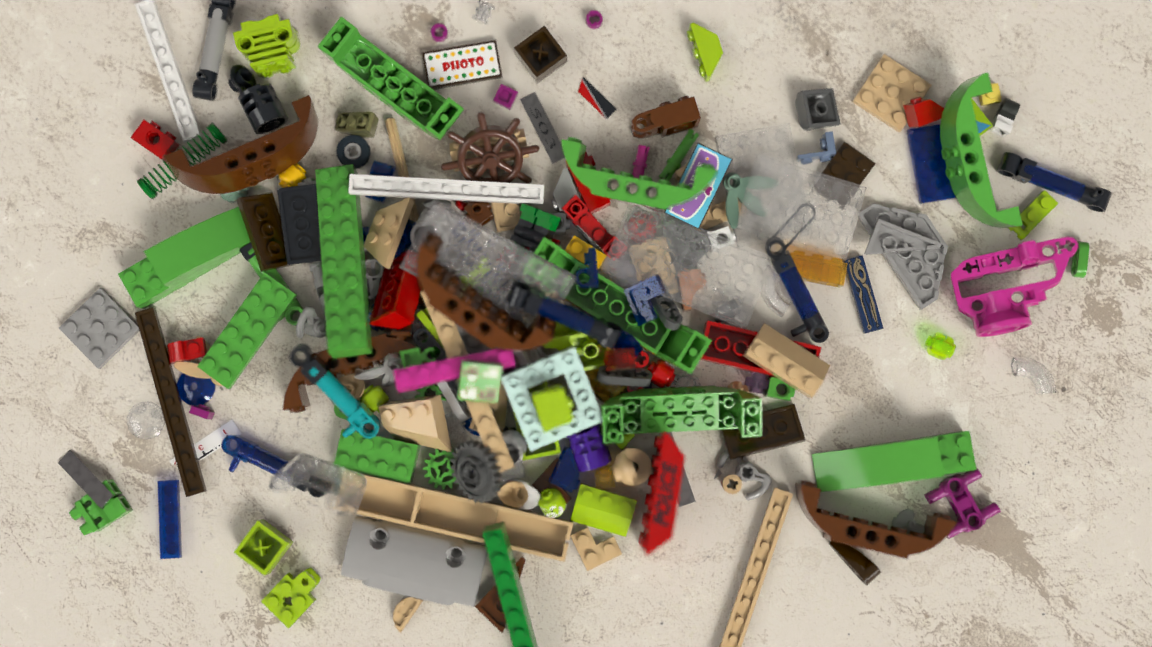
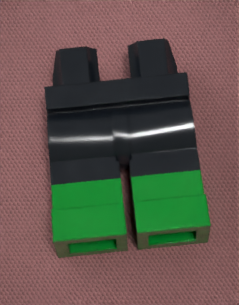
[510,203,561,259]

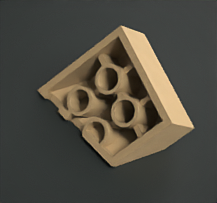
[379,394,452,452]

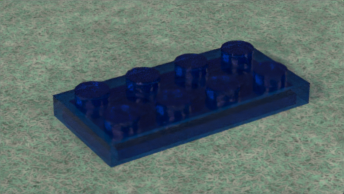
[906,124,957,204]

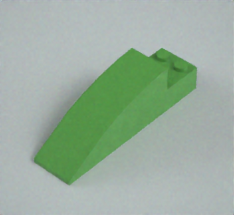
[118,207,251,309]
[811,431,976,492]

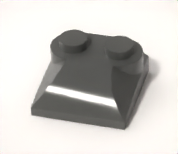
[795,88,841,131]

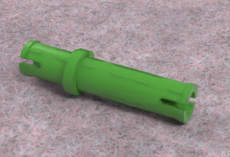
[659,129,699,181]

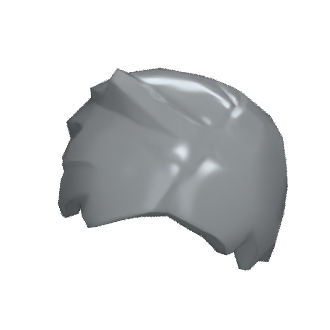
[501,430,527,464]

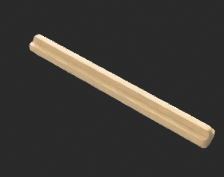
[385,118,419,227]

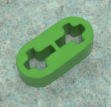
[1071,241,1089,278]

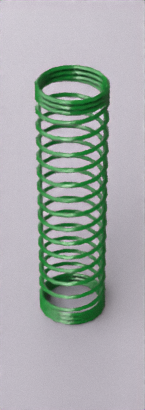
[137,122,228,199]

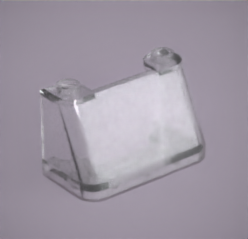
[268,453,367,516]

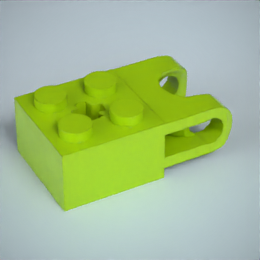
[542,326,613,371]

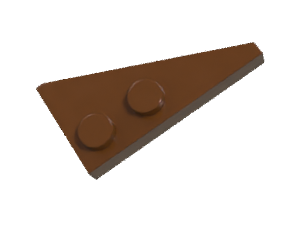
[475,556,526,633]

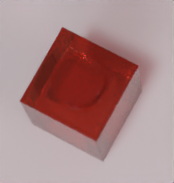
[604,348,636,371]

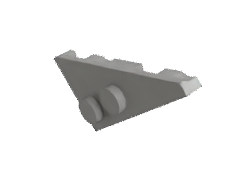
[864,219,942,255]

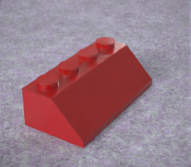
[369,249,422,329]

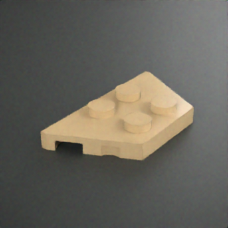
[364,198,415,269]

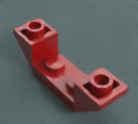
[562,195,627,263]

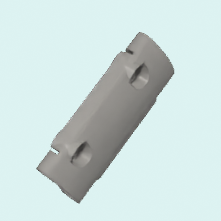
[341,516,488,607]

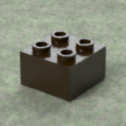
[514,25,567,84]

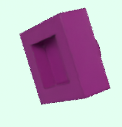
[493,84,518,110]
[189,403,215,420]

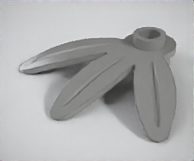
[354,353,403,387]

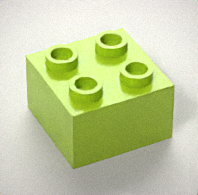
[234,519,293,576]

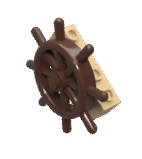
[441,112,539,184]

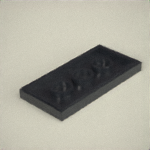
[277,184,322,265]

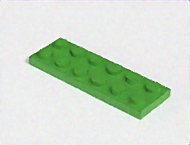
[197,272,297,389]

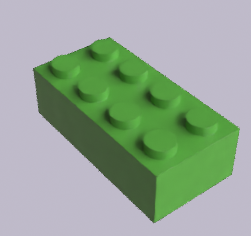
[333,429,421,483]

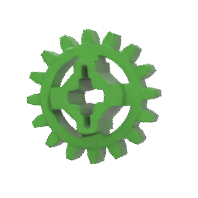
[423,449,458,490]

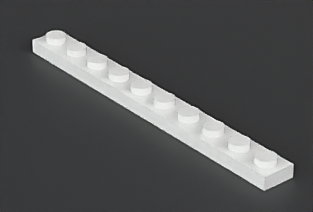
[349,174,544,205]

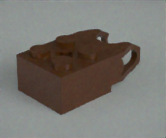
[631,96,701,139]

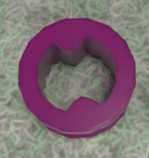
[586,10,603,29]
[431,23,448,42]

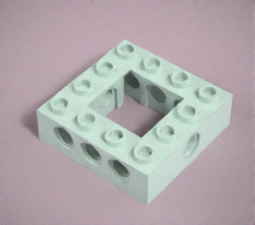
[501,345,603,451]

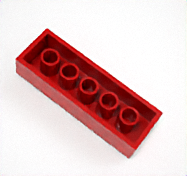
[700,320,822,378]

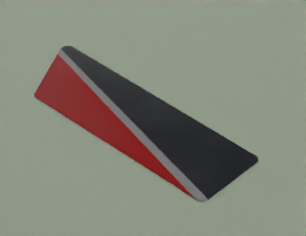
[578,77,617,119]

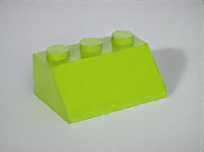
[570,483,637,537]

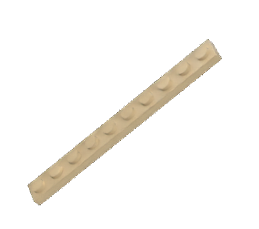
[421,291,515,473]
[719,487,793,647]

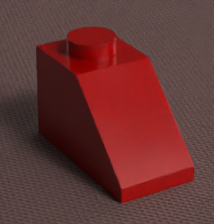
[903,97,944,127]

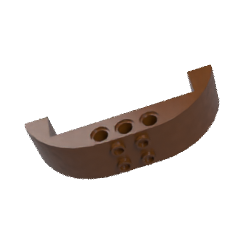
[164,95,318,194]

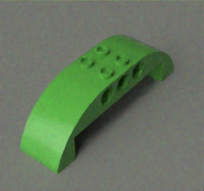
[317,17,464,140]
[940,73,1023,228]

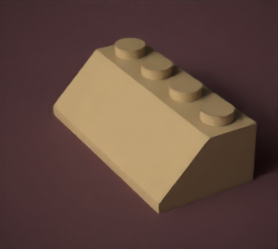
[743,323,830,398]

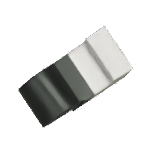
[988,98,1020,137]

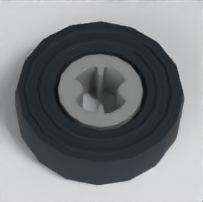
[336,135,371,169]

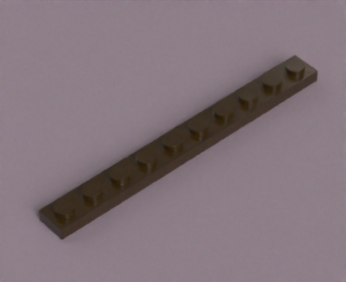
[135,307,207,497]

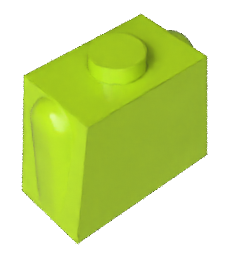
[531,385,574,433]

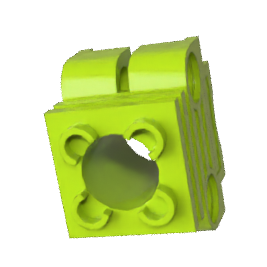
[233,14,300,78]

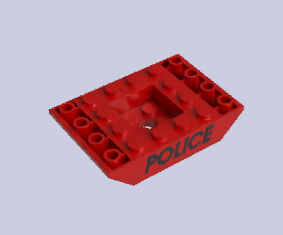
[638,432,685,555]

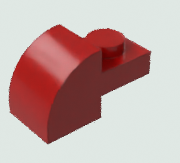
[167,337,207,364]

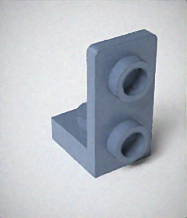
[795,131,836,165]

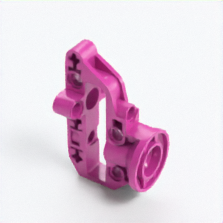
[951,237,1078,337]

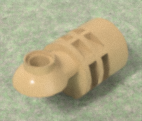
[612,448,652,486]

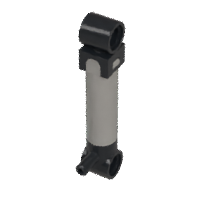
[192,0,236,101]

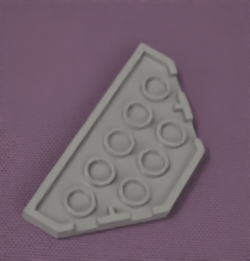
[856,203,948,310]

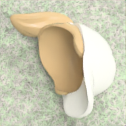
[493,479,540,510]

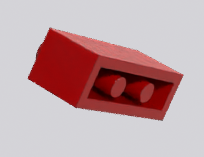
[565,151,611,214]

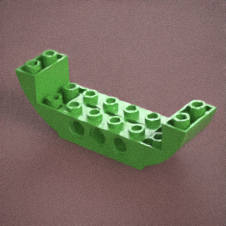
[562,137,718,211]
[602,385,762,444]

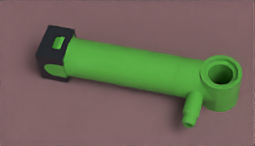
[239,242,307,326]

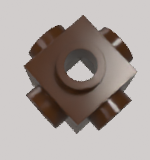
[464,201,494,230]

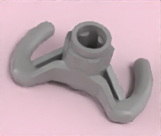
[296,306,327,338]
[717,449,772,500]

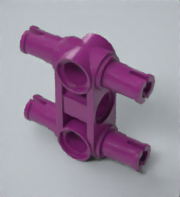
[924,468,1001,539]

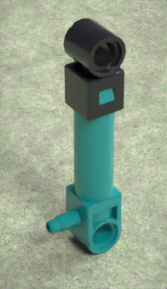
[290,344,380,438]

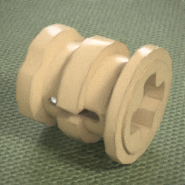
[722,475,742,494]

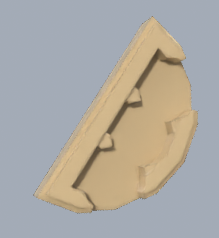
[393,597,423,633]

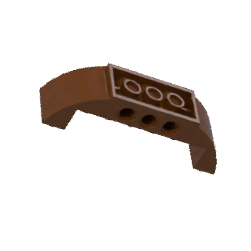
[417,231,557,351]
[283,333,428,413]
[795,480,957,559]

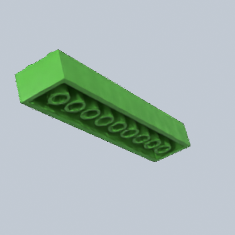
[315,164,372,359]

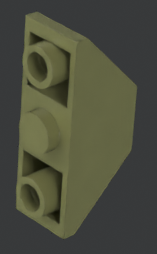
[335,112,379,138]

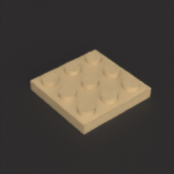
[852,54,932,133]

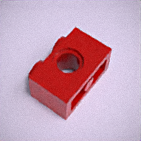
[130,119,180,163]

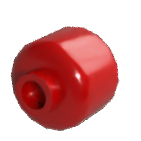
[647,359,676,388]

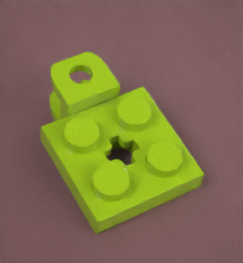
[261,568,321,629]

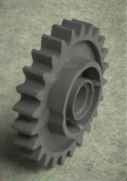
[450,440,503,503]

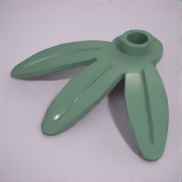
[723,172,778,229]

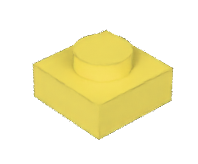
[979,83,1002,106]

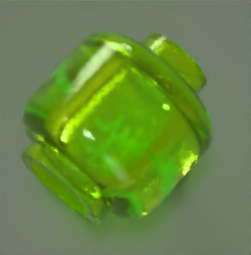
[925,332,956,360]

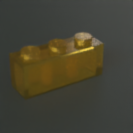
[784,250,848,288]

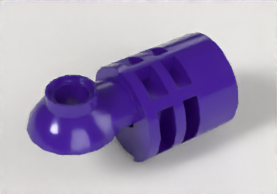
[566,394,612,472]

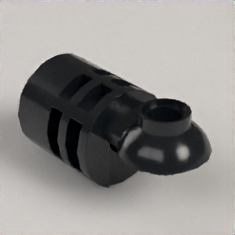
[228,64,288,134]

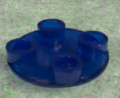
[614,330,642,357]

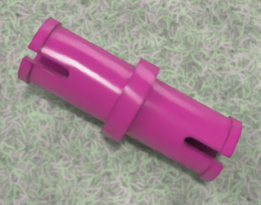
[632,145,650,179]

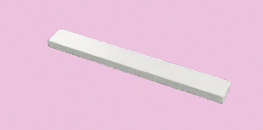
[135,0,203,143]

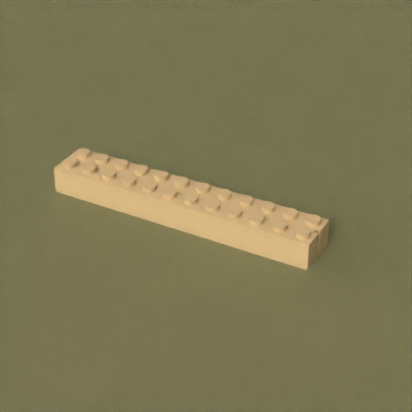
[335,470,573,562]

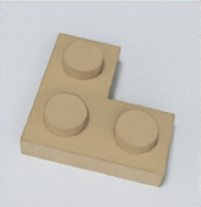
[571,527,622,571]

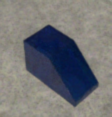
[548,446,580,493]

